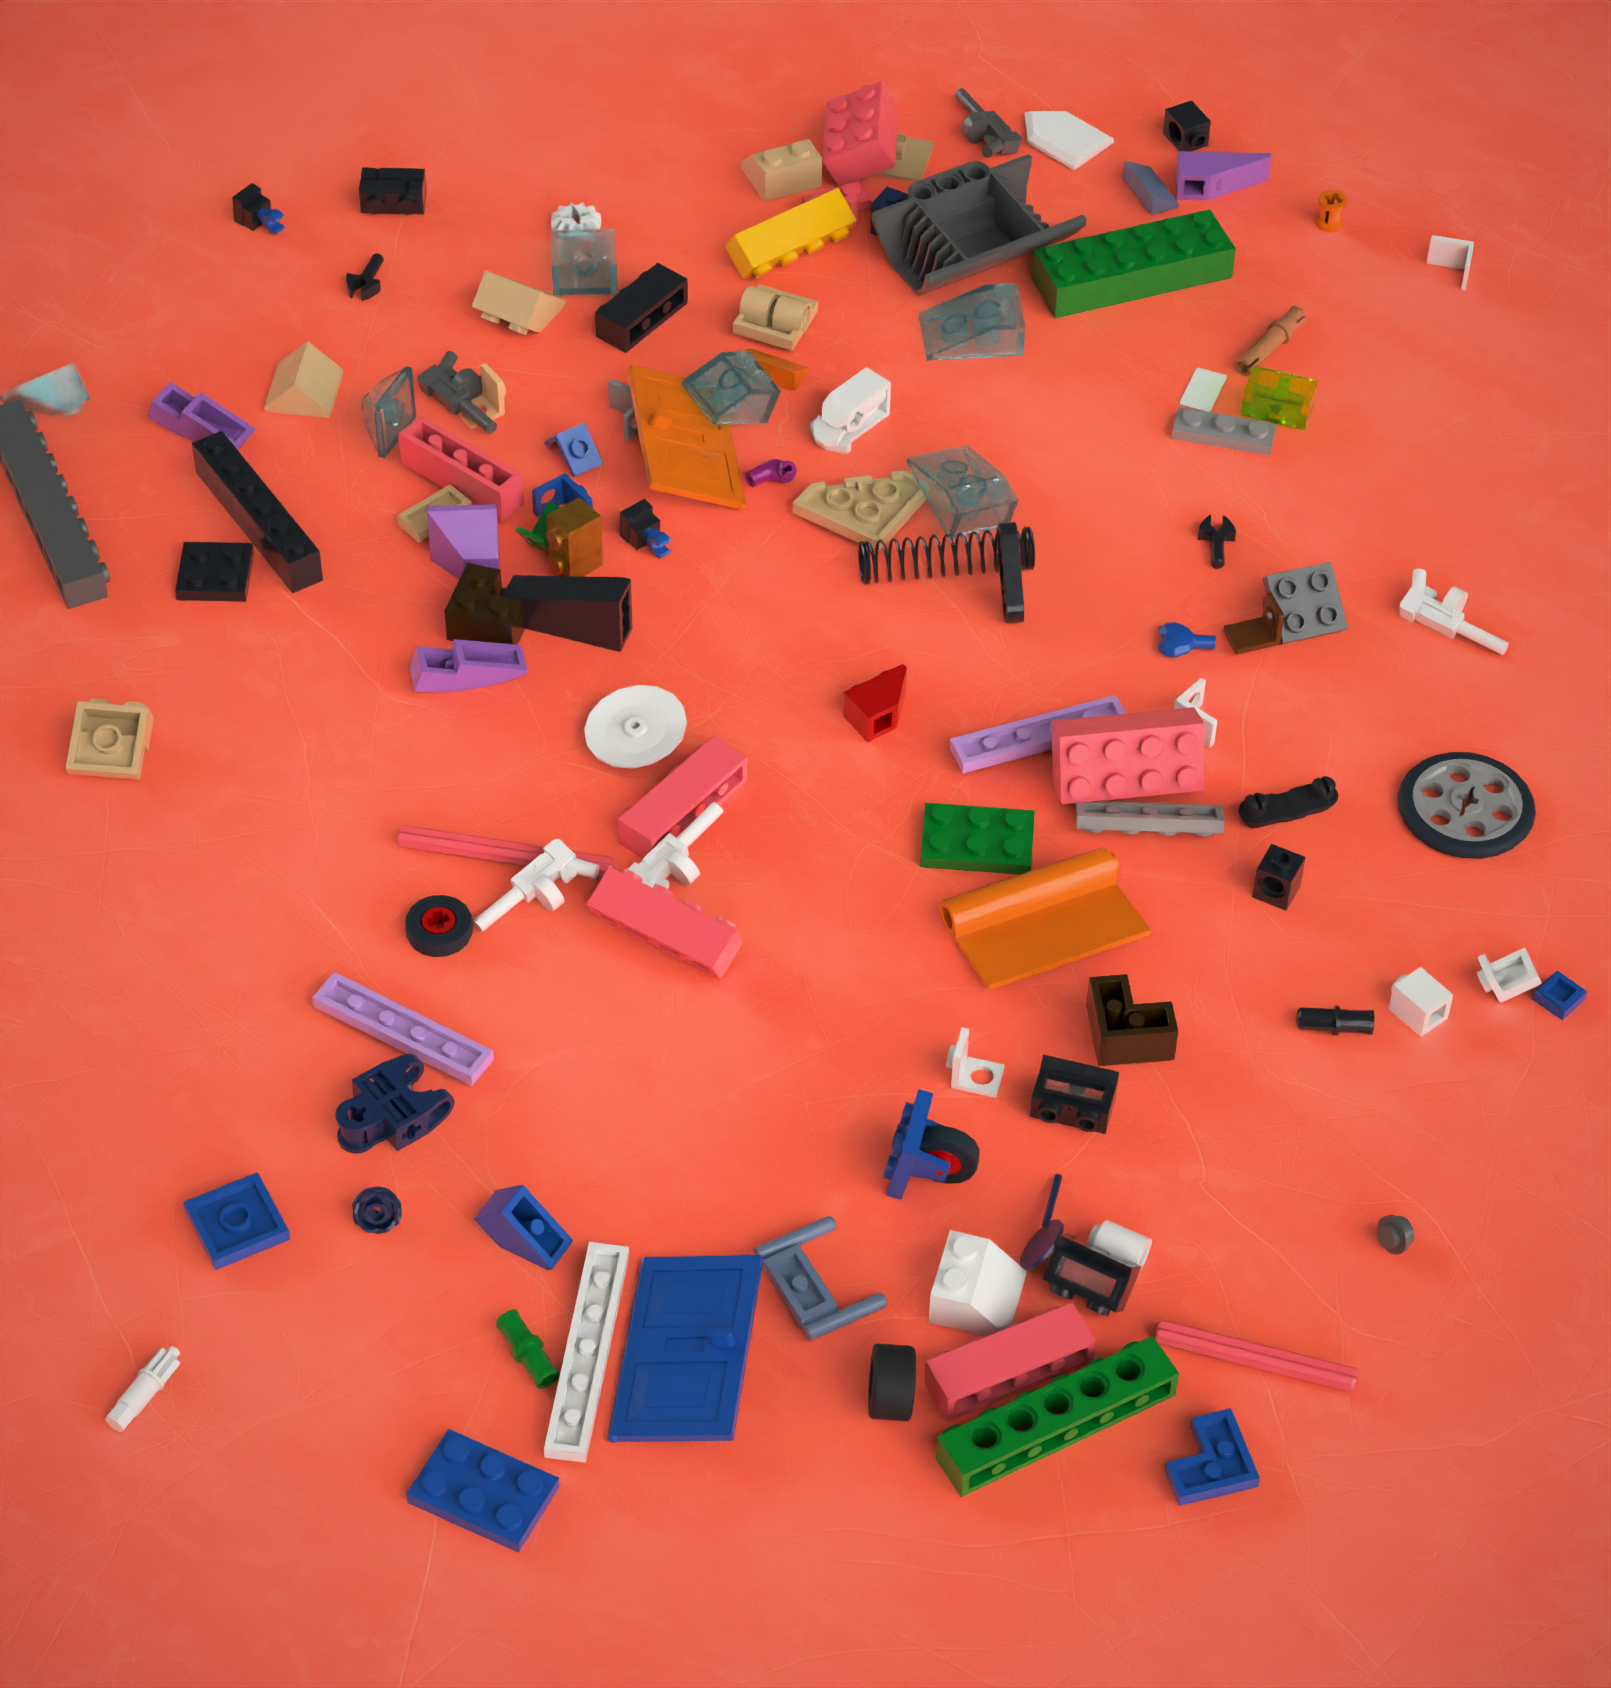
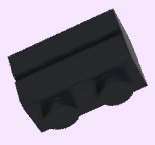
[359,167,427,215]

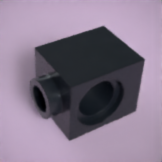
[1163,100,1211,152]
[1252,844,1306,911]

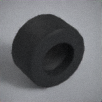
[868,1343,916,1421]

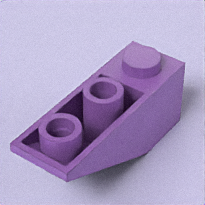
[1175,151,1271,200]

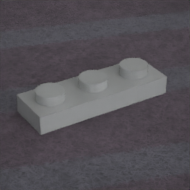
[1172,407,1277,456]

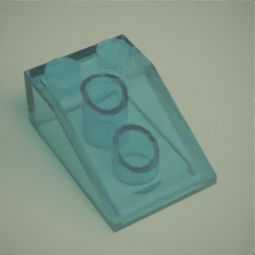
[919,283,1025,361]
[906,445,1019,539]

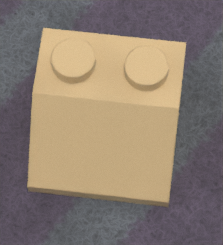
[739,139,822,203]
[472,270,566,335]

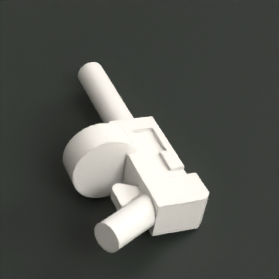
[1399,569,1509,655]
[628,802,723,889]
[472,839,600,932]

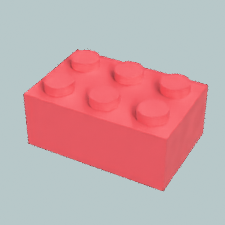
[822,81,898,186]

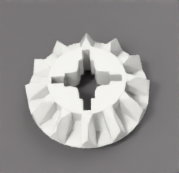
[551,202,601,240]

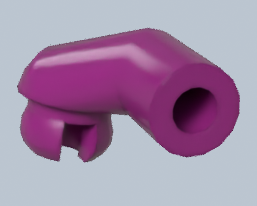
[745,459,797,487]

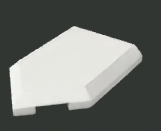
[1024,111,1114,171]

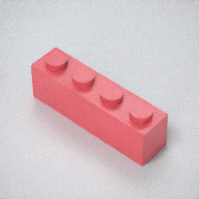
[398,416,525,522]
[618,736,747,859]
[586,866,743,980]
[924,1302,1096,1422]

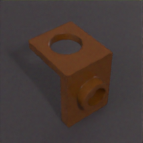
[1223,592,1284,654]

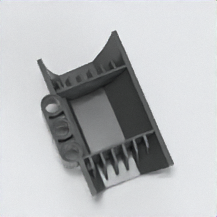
[871,154,1087,296]

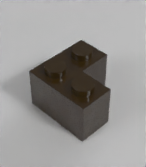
[444,563,525,645]
[1086,974,1178,1066]

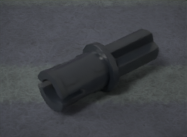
[1296,1005,1375,1036]

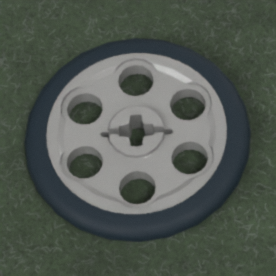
[1397,752,1536,859]

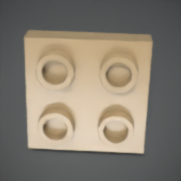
[733,284,818,351]

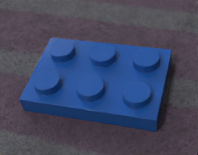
[406,1429,560,1553]

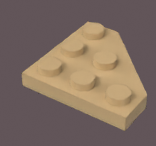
[792,470,933,552]

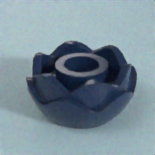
[352,1186,402,1234]

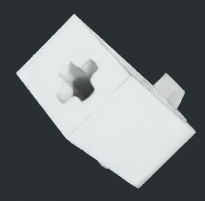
[810,367,891,455]

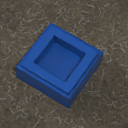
[1532,971,1588,1021]

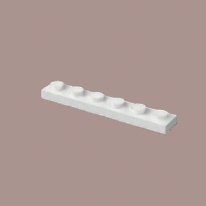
[544,1242,629,1463]

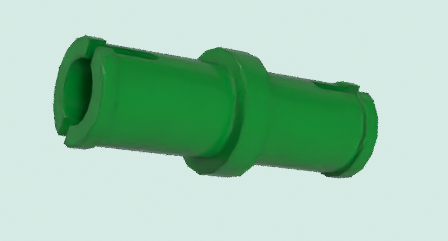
[495,1309,560,1389]

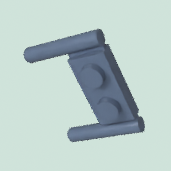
[753,1216,887,1341]

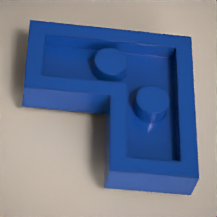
[1165,1408,1260,1506]

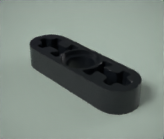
[996,522,1024,623]

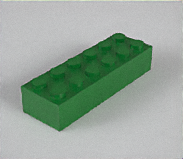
[1031,209,1236,319]

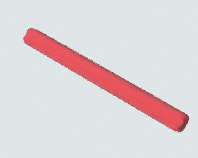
[397,825,614,878]

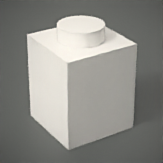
[1389,967,1453,1037]

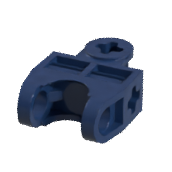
[335,1054,455,1154]

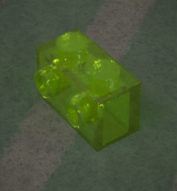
[1241,365,1318,431]

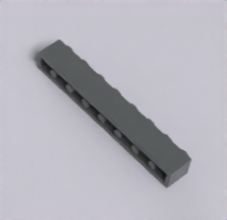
[0,399,110,609]

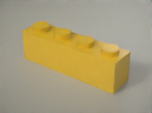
[725,188,857,280]

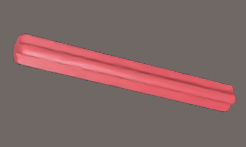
[1155,1320,1358,1391]

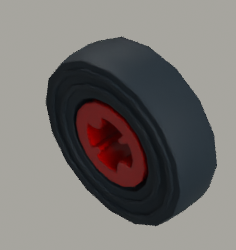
[405,895,473,957]

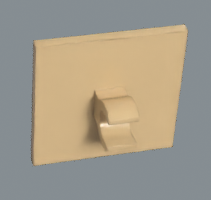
[874,133,935,182]

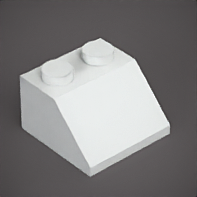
[928,1230,1027,1336]

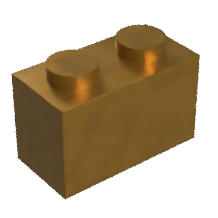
[546,497,603,576]

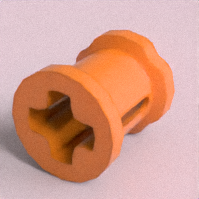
[1315,190,1347,232]

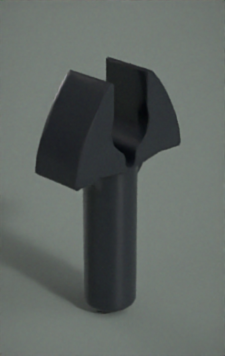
[346,253,384,301]
[1197,515,1236,569]

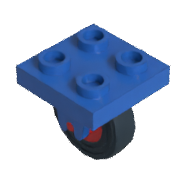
[883,1089,980,1200]

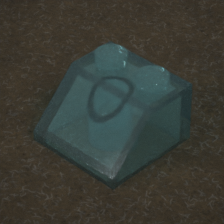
[551,229,617,296]
[682,350,781,424]

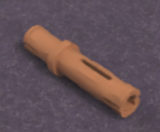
[1234,306,1307,376]

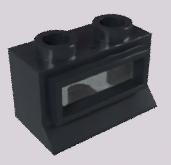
[1030,1054,1119,1134]
[1042,1233,1142,1316]

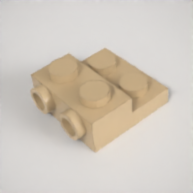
[66,698,154,780]

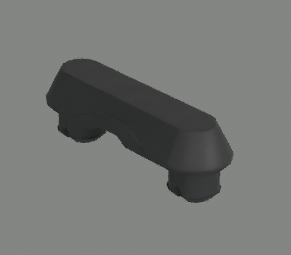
[1238,776,1339,828]

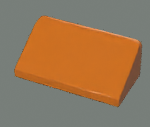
[736,348,809,391]

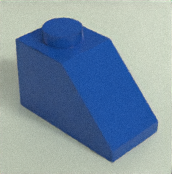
[474,1184,573,1270]

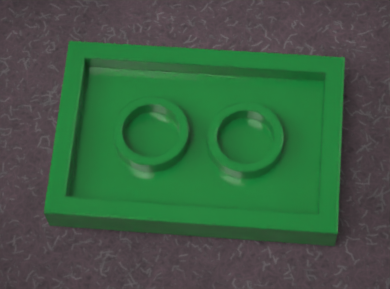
[920,803,1035,875]

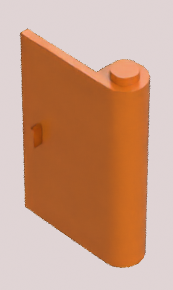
[939,847,1151,991]

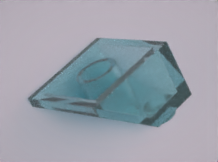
[0,362,90,418]
[361,366,416,459]

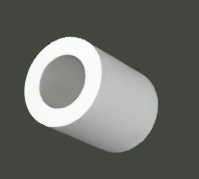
[1087,1220,1152,1271]

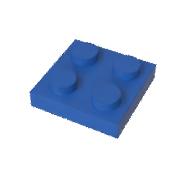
[183,1172,290,1270]

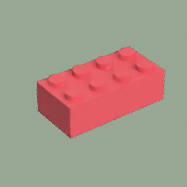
[1051,707,1205,805]

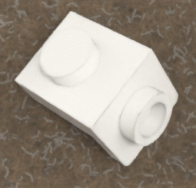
[1477,948,1542,1003]

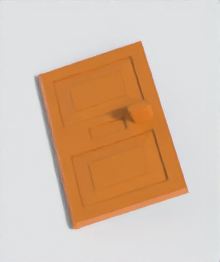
[627,364,747,510]

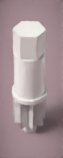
[105,1346,181,1433]

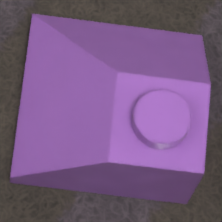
[427,504,500,579]

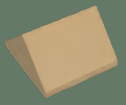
[264,341,343,418]

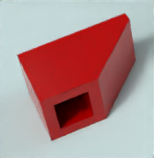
[843,664,907,743]

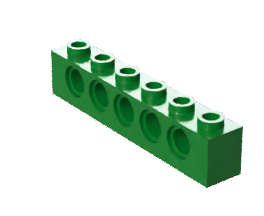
[936,1336,1179,1497]

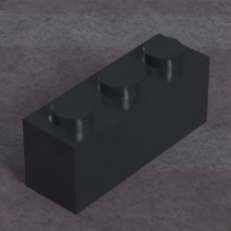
[595,263,688,353]

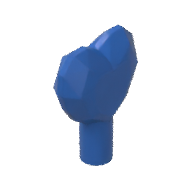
[1159,622,1216,658]

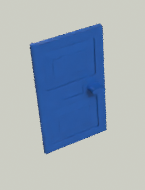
[607,1255,763,1443]

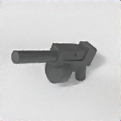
[955,88,1022,158]
[417,351,497,434]

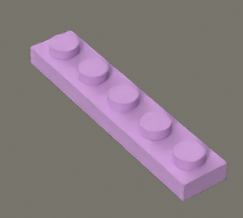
[949,695,1127,773]
[312,972,494,1086]

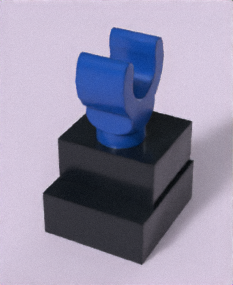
[232,183,285,235]
[620,498,671,559]

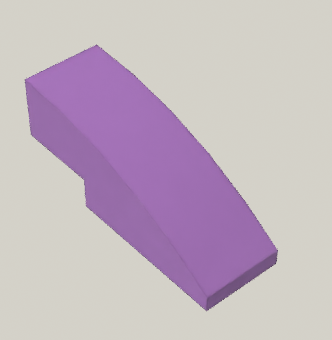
[148,382,256,450]
[409,639,528,692]

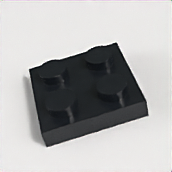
[175,542,254,602]

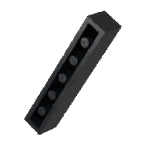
[192,431,323,593]

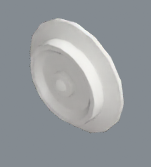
[584,685,687,769]

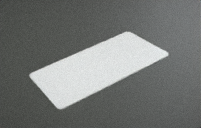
[1179,368,1227,412]

